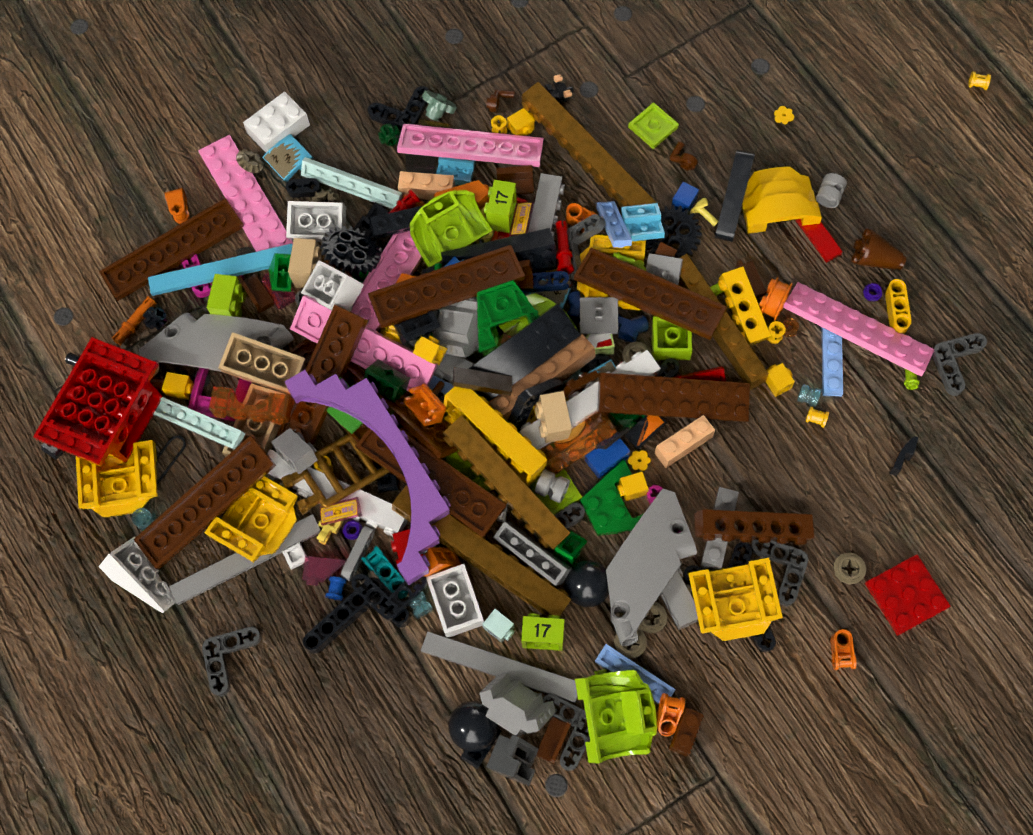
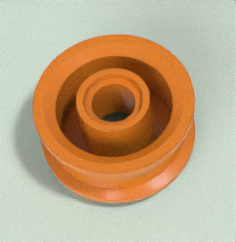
[759,277,793,321]

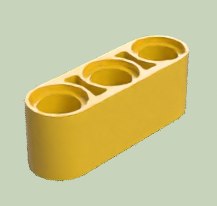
[885,279,911,334]

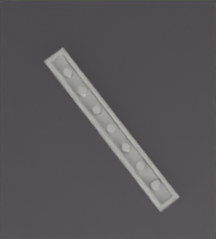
[169,514,321,605]
[421,631,577,703]

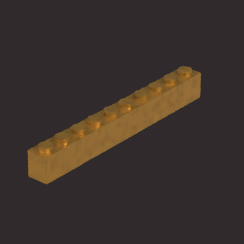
[522,82,660,208]
[392,485,571,617]

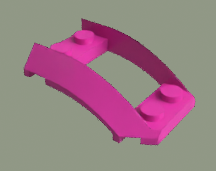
[188,368,252,422]

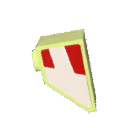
[586,334,615,355]

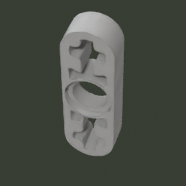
[341,526,375,581]

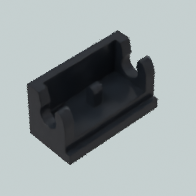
[394,310,441,345]

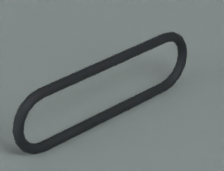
[157,436,186,485]

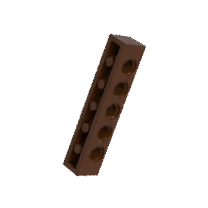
[694,509,814,545]

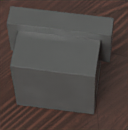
[486,735,539,786]

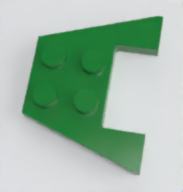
[476,280,540,353]
[580,460,643,536]

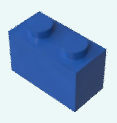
[585,434,631,479]

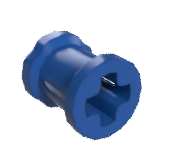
[325,576,347,600]

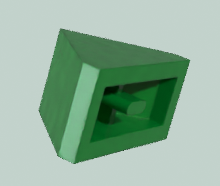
[268,253,292,292]
[555,531,587,566]

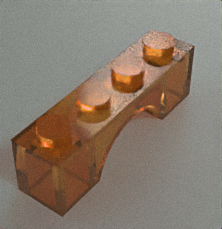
[209,387,293,425]
[540,412,618,475]

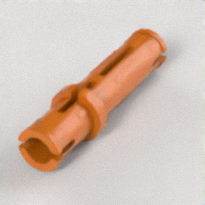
[112,296,157,346]

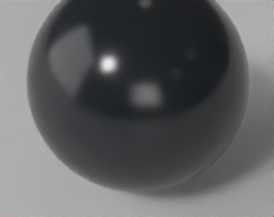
[564,560,609,607]
[448,701,498,752]

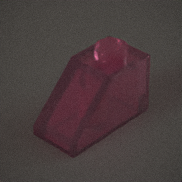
[302,556,345,586]

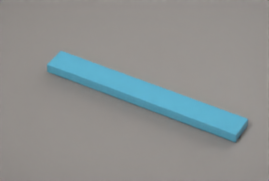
[148,244,292,296]

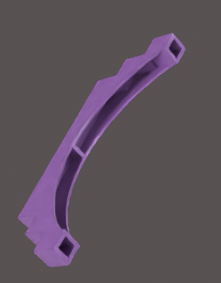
[284,370,451,585]

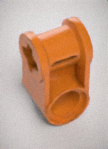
[165,188,190,224]
[565,203,598,233]
[830,629,856,670]
[656,693,685,736]

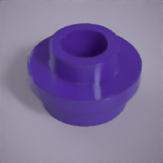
[863,283,882,302]
[343,520,363,540]

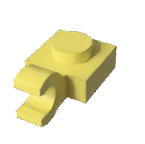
[317,517,346,545]

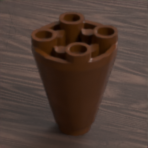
[851,228,906,270]

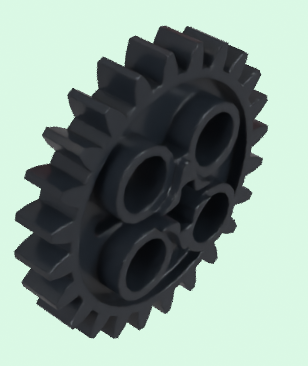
[645,205,702,258]
[320,225,381,276]

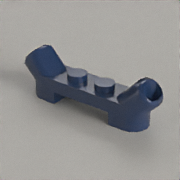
[567,291,649,343]

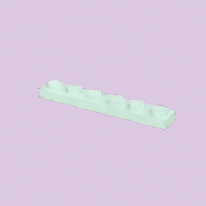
[301,157,402,209]
[153,397,246,450]

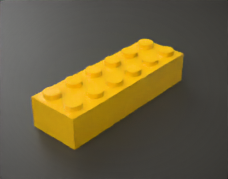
[444,387,547,487]

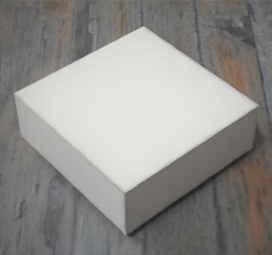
[282,542,309,570]

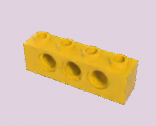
[718,267,771,346]

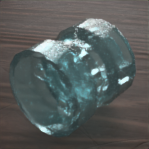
[797,383,822,407]
[132,508,156,531]
[407,591,433,619]

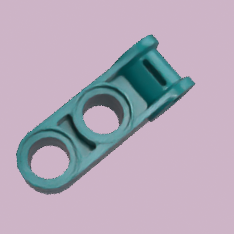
[361,546,409,599]

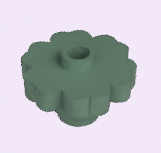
[422,90,457,121]

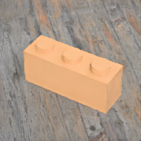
[398,171,455,200]
[655,415,715,468]

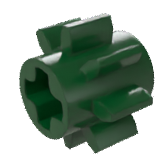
[378,124,400,146]

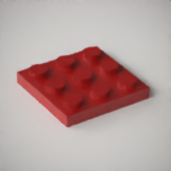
[864,555,951,636]

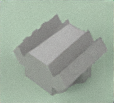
[432,297,478,358]
[479,672,556,737]

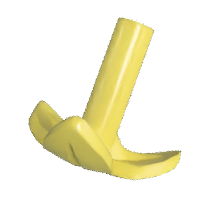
[689,198,719,226]

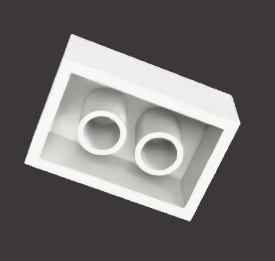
[243,91,310,153]
[286,201,346,242]
[301,260,364,311]
[426,564,484,638]

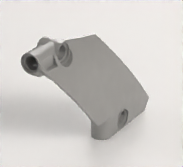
[138,313,294,372]
[606,489,697,646]

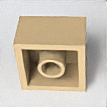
[288,238,324,288]
[535,391,572,443]

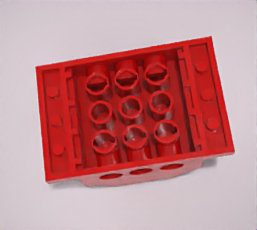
[33,337,163,467]

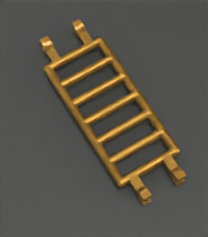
[281,434,426,515]

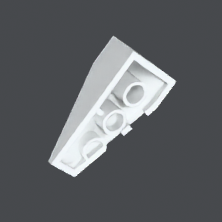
[99,537,176,613]

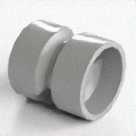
[816,173,847,208]
[535,469,570,503]

